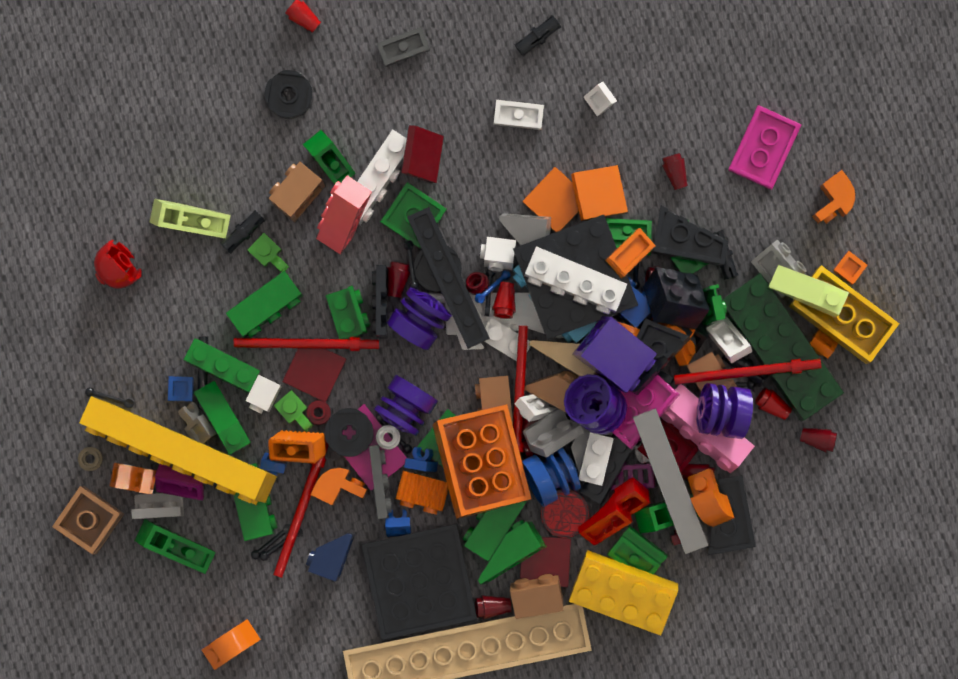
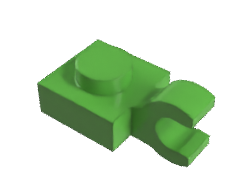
[248,233,289,273]
[274,390,314,432]

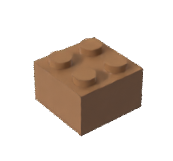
[269,162,325,223]
[52,486,124,554]

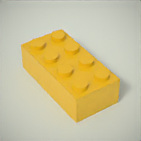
[789,265,900,364]
[569,550,678,636]

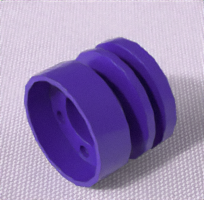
[387,287,452,350]
[564,374,627,435]
[374,375,438,436]
[696,383,753,439]

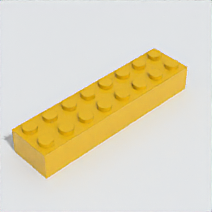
[79,396,277,505]

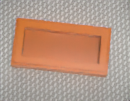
[605,228,656,278]

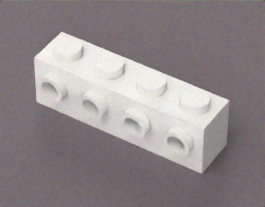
[357,129,407,225]
[524,247,627,315]

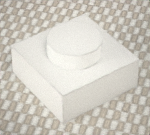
[584,82,617,116]

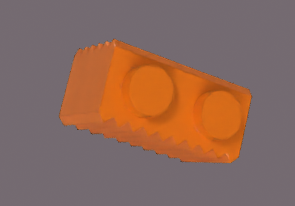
[268,430,326,463]
[395,471,449,515]

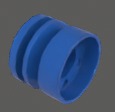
[522,448,581,507]

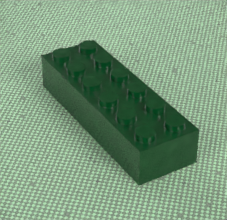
[722,273,844,421]

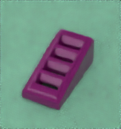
[611,463,657,490]
[155,464,204,501]

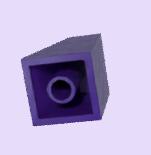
[572,316,657,393]

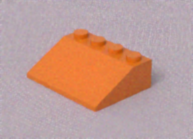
[432,404,531,519]

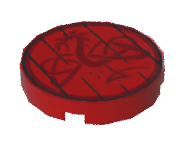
[541,490,589,538]

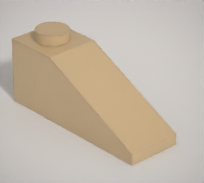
[529,340,600,377]

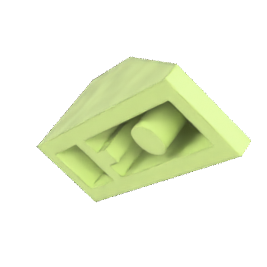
[150,199,231,238]
[768,265,849,317]

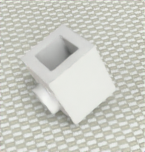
[480,237,516,272]
[246,375,282,414]

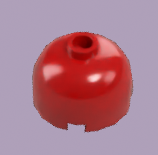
[94,240,142,289]

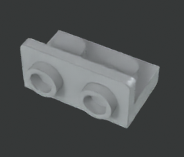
[751,240,808,298]
[523,408,584,458]
[131,493,184,519]

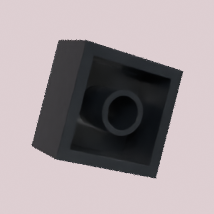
[643,267,710,330]

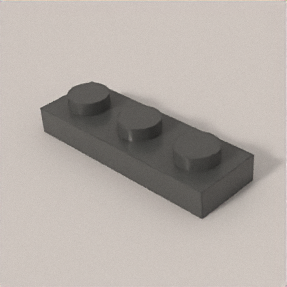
[369,445,392,519]

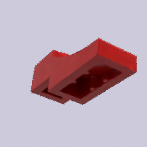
[579,477,650,546]

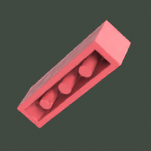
[316,176,372,254]

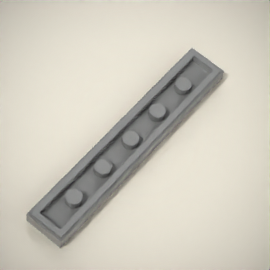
[633,408,708,554]

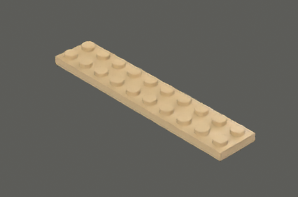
[343,604,592,679]

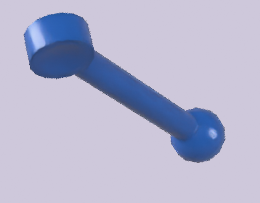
[475,270,511,303]

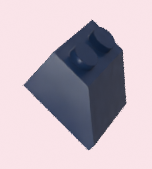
[306,533,355,582]

